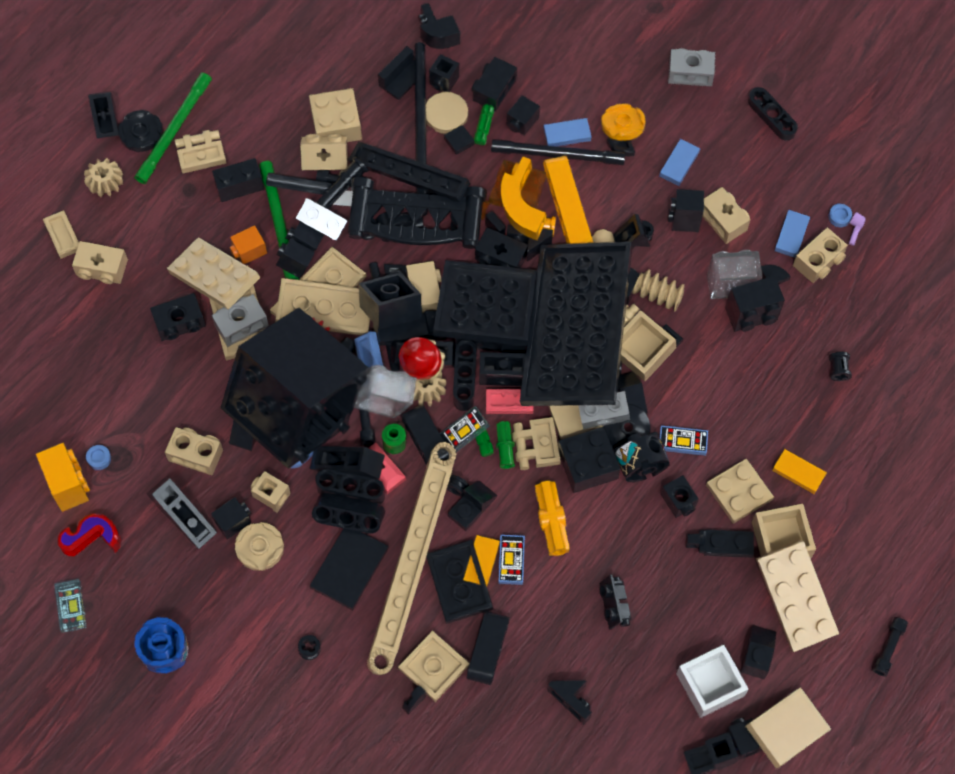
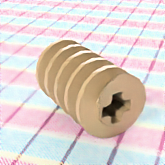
[633,269,685,312]

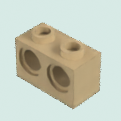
[793,227,848,283]
[165,427,223,475]

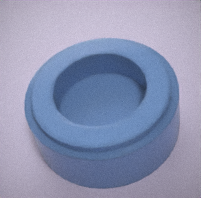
[828,204,852,227]
[86,445,111,470]

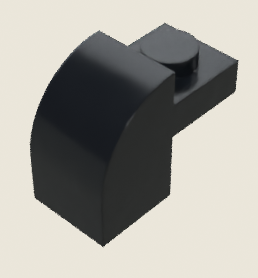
[418,3,460,49]
[683,732,740,774]

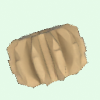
[84,158,123,197]
[407,373,446,407]

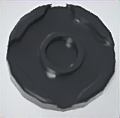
[118,110,163,152]

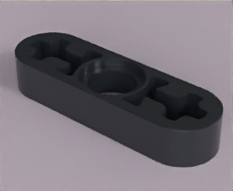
[748,87,798,141]

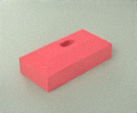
[368,443,406,494]

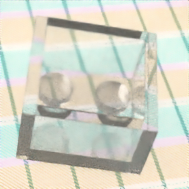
[707,250,762,299]
[354,365,416,418]

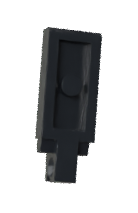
[686,530,754,558]

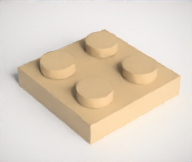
[706,459,774,524]
[399,631,469,702]

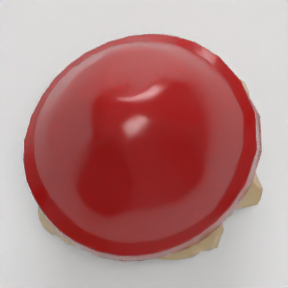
[399,337,445,382]

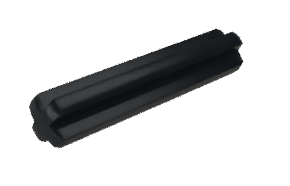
[266,173,333,195]

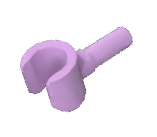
[849,213,865,245]

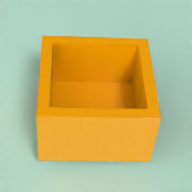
[36,443,90,512]

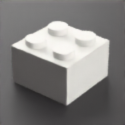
[677,645,748,718]

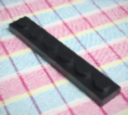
[348,141,471,202]

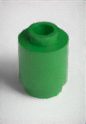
[382,424,406,454]

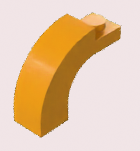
[501,157,546,240]

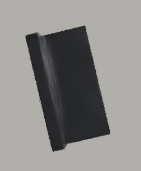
[378,46,415,100]

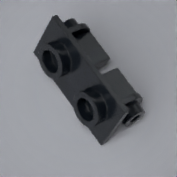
[599,575,632,630]

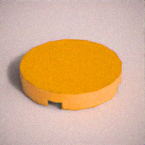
[601,104,645,141]

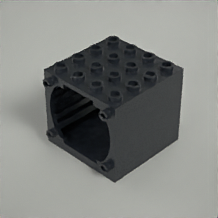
[220,308,369,469]

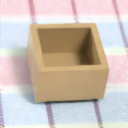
[309,88,362,142]
[620,310,676,381]
[752,504,816,559]

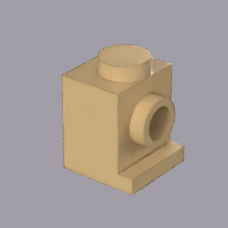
[251,471,291,513]

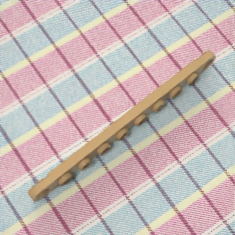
[367,442,456,675]

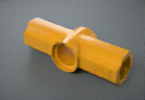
[535,481,570,556]

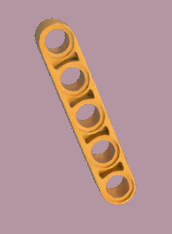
[543,155,593,244]

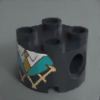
[613,432,670,483]

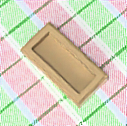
[43,210,79,259]

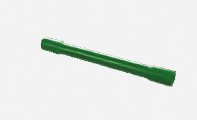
[134,72,212,184]
[259,161,299,280]

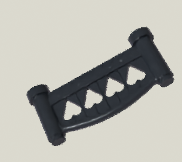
[348,177,487,249]

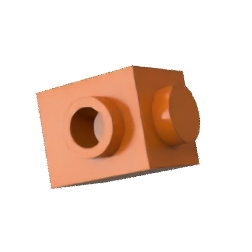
[229,225,267,264]

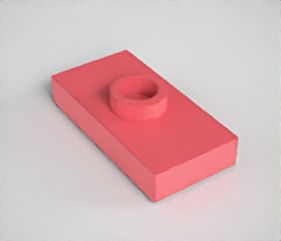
[486,389,533,414]

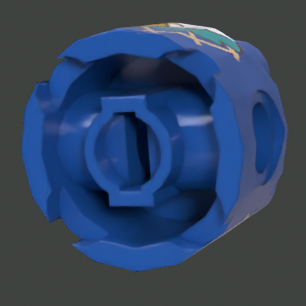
[134,617,189,674]

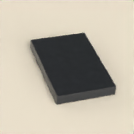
[310,528,389,611]
[426,540,494,624]

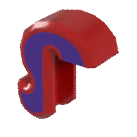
[57,513,121,557]

